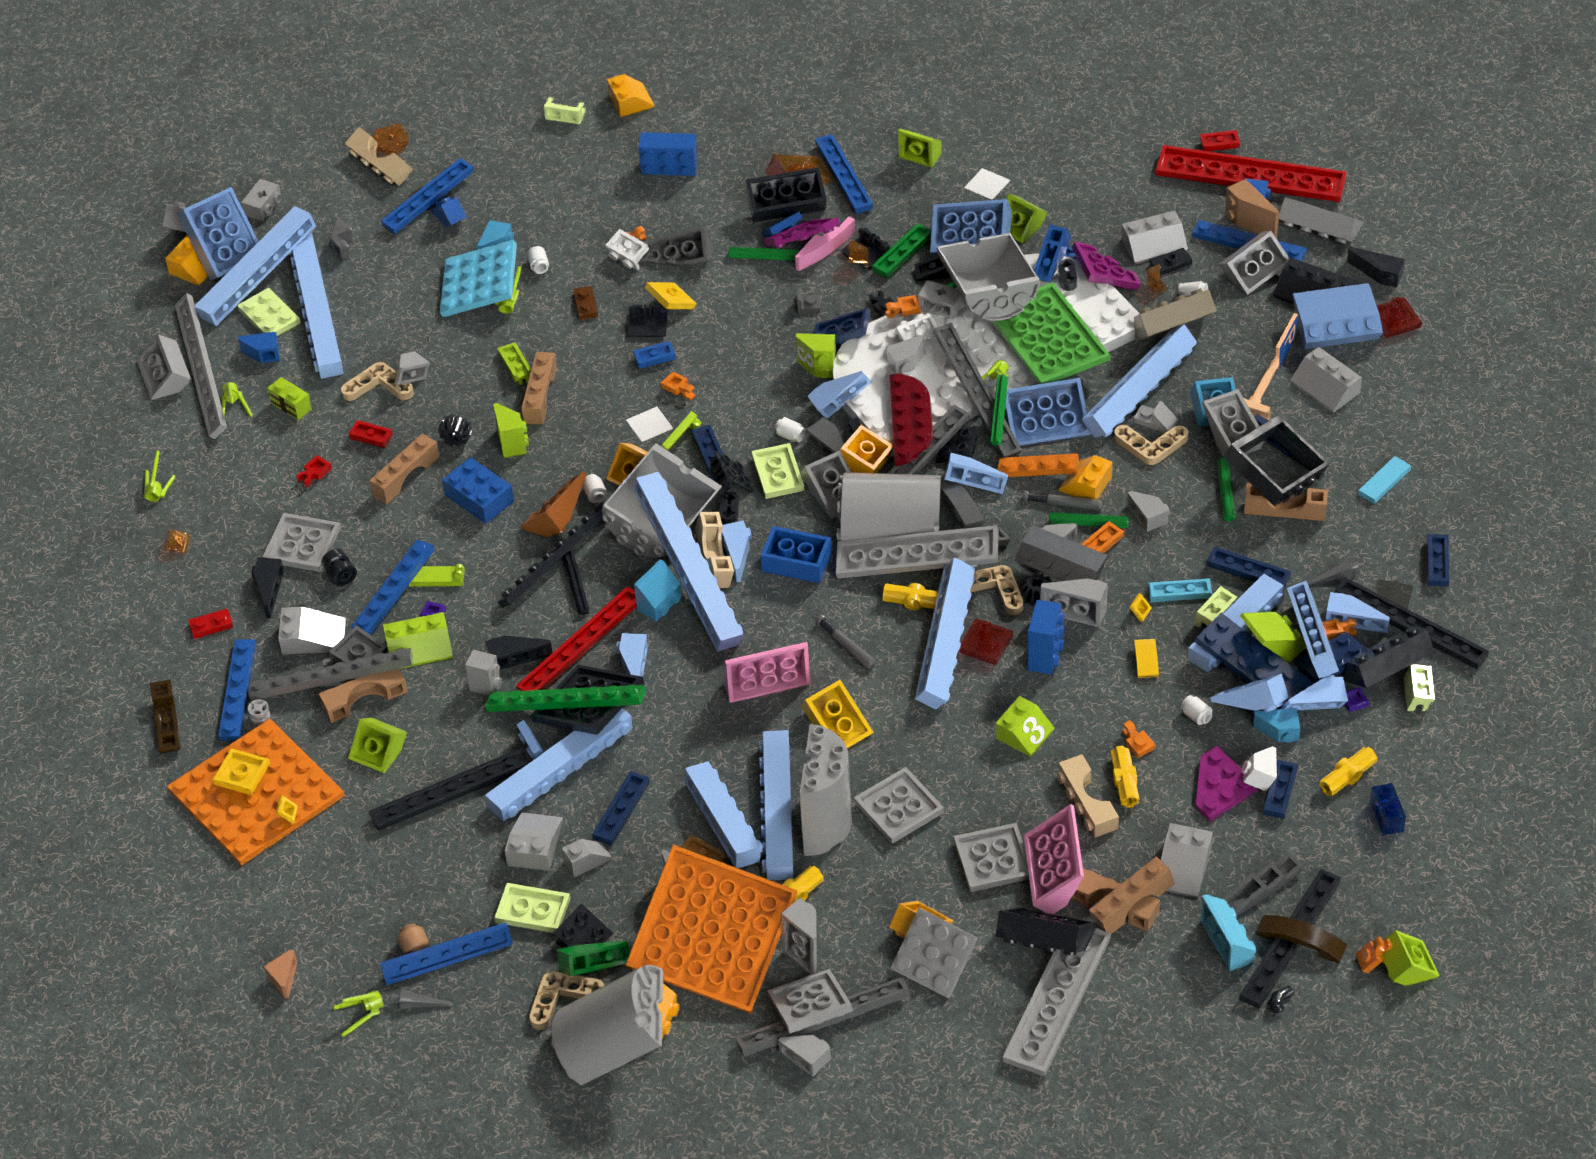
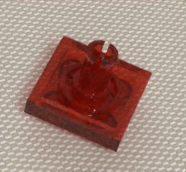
[1377,297,1422,338]
[958,618,1013,665]

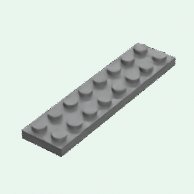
[836,525,999,579]
[1003,929,1111,1077]

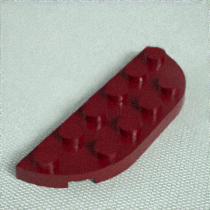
[889,373,933,466]

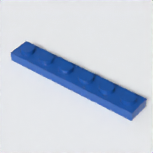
[815,134,873,214]
[381,158,474,234]
[1192,220,1307,261]
[351,540,435,635]
[218,639,256,741]
[380,922,513,986]

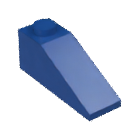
[1034,224,1071,283]

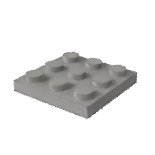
[263,513,341,572]
[854,767,944,844]
[954,823,1030,892]
[890,908,978,998]
[767,969,853,1033]

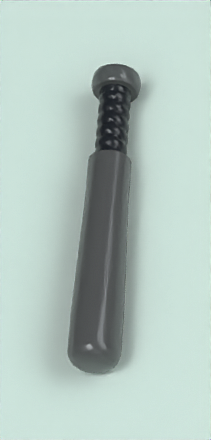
[1022,490,1103,512]
[815,614,876,670]

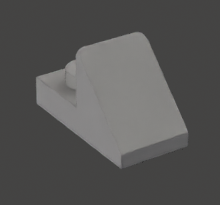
[1134,401,1178,433]

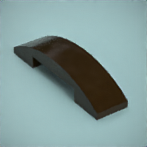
[150,680,181,754]
[1255,915,1347,964]

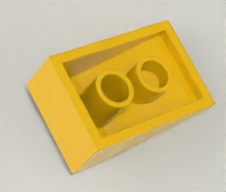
[801,680,874,749]

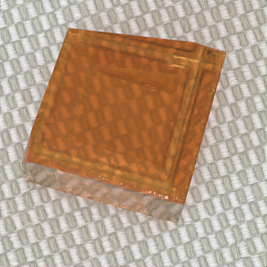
[848,240,869,264]
[1147,265,1168,293]
[164,529,191,554]

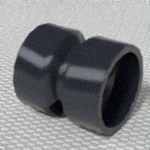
[321,548,357,587]

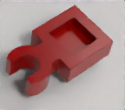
[296,455,332,487]

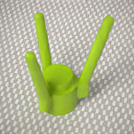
[495,266,521,314]
[982,360,1009,380]
[221,382,253,417]
[143,450,175,502]
[333,991,384,1037]

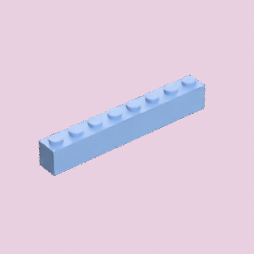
[194,206,316,326]
[1082,324,1197,438]
[915,558,975,709]
[485,708,633,822]
[759,730,794,881]

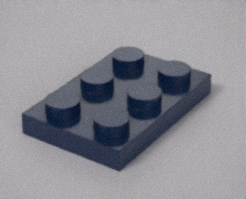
[813,307,871,344]
[1294,632,1368,683]

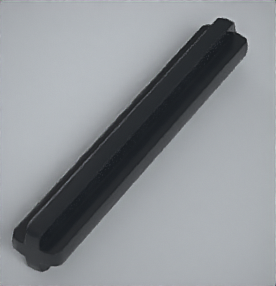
[563,551,589,615]

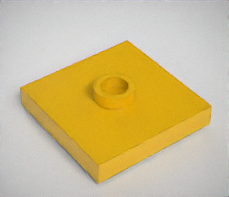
[645,282,697,309]
[213,748,270,795]

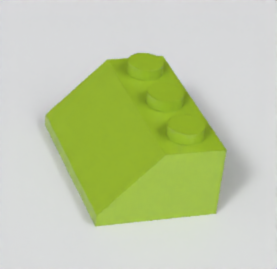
[383,612,453,669]

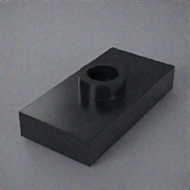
[1150,248,1193,276]

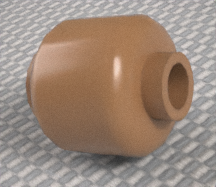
[397,924,429,955]

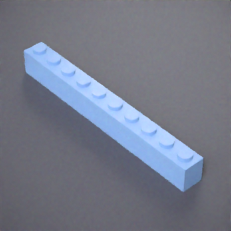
[289,232,344,379]
[633,472,743,652]

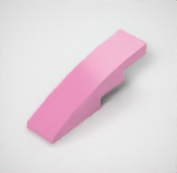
[795,216,855,271]

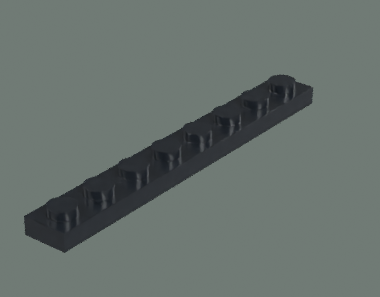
[498,501,605,608]
[1334,577,1489,669]
[369,746,533,831]
[1239,869,1341,1009]

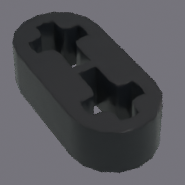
[1058,259,1077,291]
[720,491,739,525]

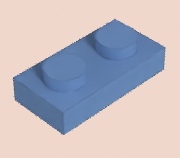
[517,720,544,759]

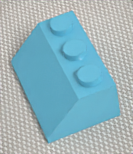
[1201,894,1256,971]

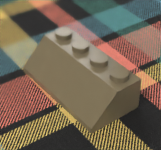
[1134,288,1217,341]

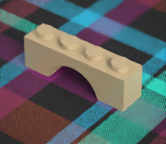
[345,127,413,186]
[695,512,734,588]
[1057,754,1119,837]

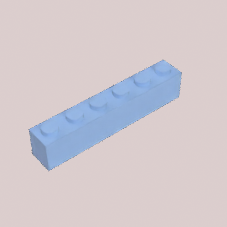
[1188,574,1284,672]
[1287,581,1339,679]
[685,761,762,868]

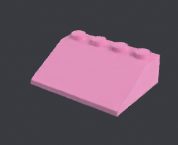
[723,642,810,703]
[1024,804,1084,914]

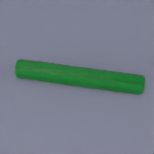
[728,247,801,261]
[990,374,1008,446]
[1217,457,1235,522]
[1049,512,1129,528]

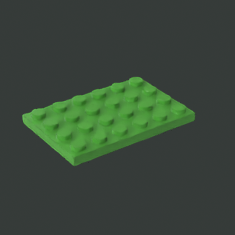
[990,282,1110,384]

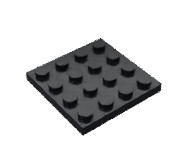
[530,665,645,735]

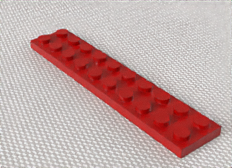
[1156,145,1347,202]

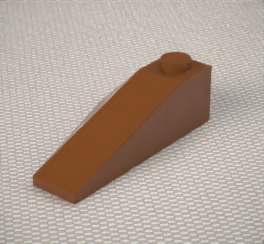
[521,471,586,538]

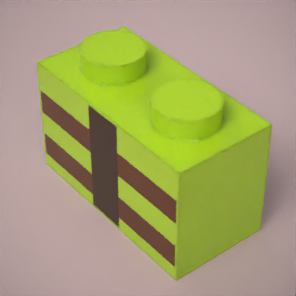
[268,377,312,420]

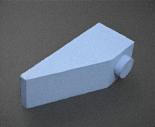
[808,371,872,419]
[945,453,1008,494]
[722,520,752,582]
[1326,592,1390,633]
[616,633,648,677]
[1281,675,1348,710]

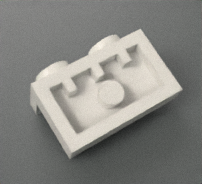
[606,229,649,271]
[893,313,938,342]

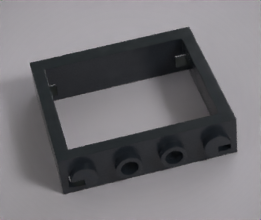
[1223,415,1330,506]

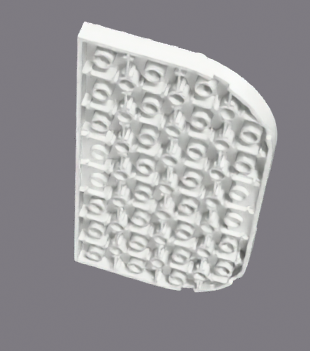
[833,254,1139,458]

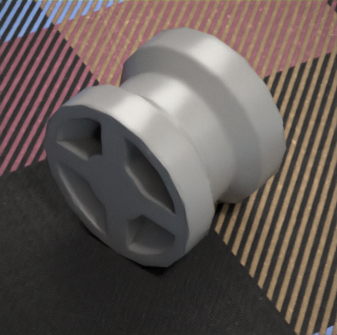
[248,699,271,725]

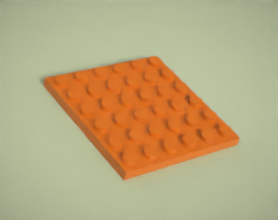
[167,719,345,866]
[626,845,797,1014]

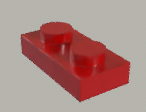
[1200,130,1240,151]
[348,420,393,448]
[188,608,233,639]

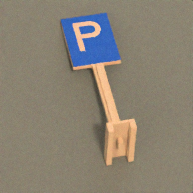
[1244,313,1298,420]

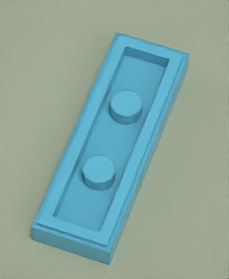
[1358,456,1411,504]
[1148,578,1212,602]

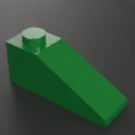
[557,940,629,976]

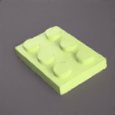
[237,288,301,336]
[751,443,804,499]
[495,883,570,933]

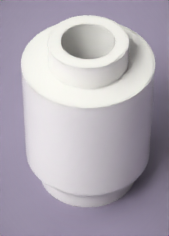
[527,246,549,274]
[775,417,806,443]
[583,474,607,503]
[1181,695,1212,725]

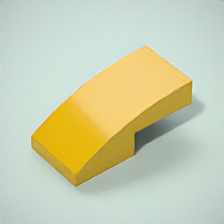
[1134,639,1159,678]

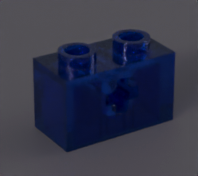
[1370,783,1406,836]

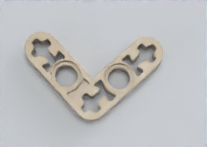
[341,362,414,401]
[1114,425,1188,465]
[970,565,1023,615]
[530,971,604,1030]

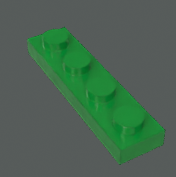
[872,223,932,279]

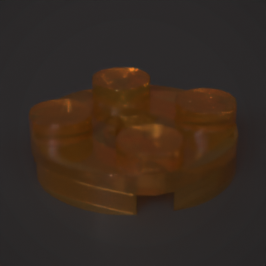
[373,123,410,155]

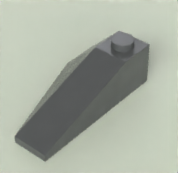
[639,226,713,265]

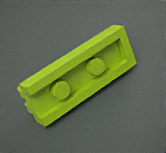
[497,342,532,385]
[661,411,701,451]
[409,564,465,586]

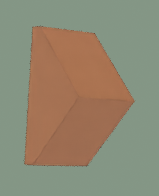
[264,950,297,998]

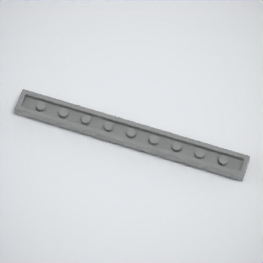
[175,293,227,439]

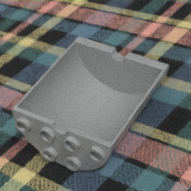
[937,233,1040,321]
[602,443,722,558]
[837,472,941,541]
[800,724,852,856]
[551,965,663,1085]

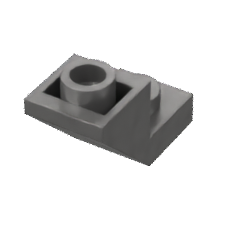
[331,218,352,261]

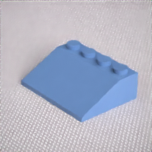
[177,187,259,281]
[930,199,1012,255]
[1292,283,1383,349]
[1005,378,1091,446]

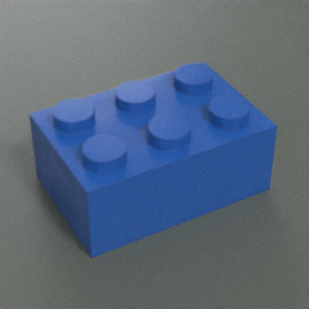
[638,132,698,176]
[442,457,514,524]
[761,526,832,583]
[1028,600,1065,675]

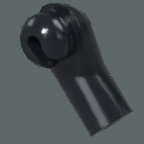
[1269,985,1294,1014]

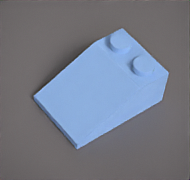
[1210,674,1289,712]

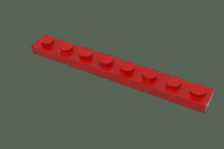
[516,586,637,691]

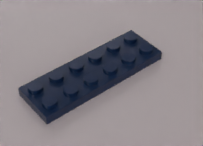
[1195,613,1315,713]

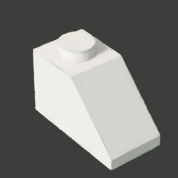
[1242,747,1277,791]

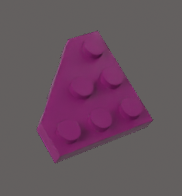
[764,217,840,249]
[1072,242,1141,290]
[1196,746,1259,822]

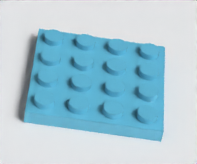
[440,240,517,317]

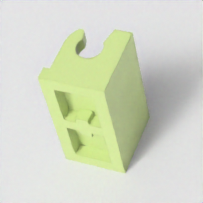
[544,97,586,125]
[1194,586,1237,627]
[1404,664,1435,711]

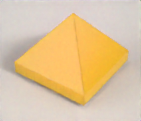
[1129,593,1152,622]
[276,795,298,824]

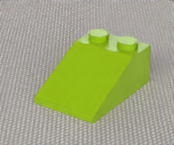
[1239,612,1307,663]

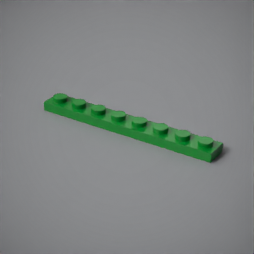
[485,685,647,712]

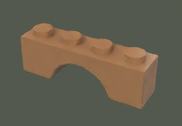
[522,352,557,425]
[369,433,439,505]
[1244,483,1328,521]
[319,669,407,723]
[1089,857,1175,934]
[1071,868,1160,931]

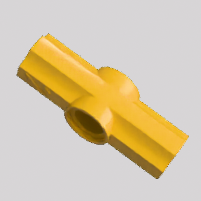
[883,583,938,610]
[1111,746,1139,808]
[1319,747,1378,796]
[782,866,824,903]

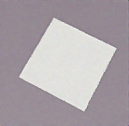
[964,168,1010,200]
[626,407,673,442]

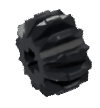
[438,414,472,447]
[1020,572,1052,606]

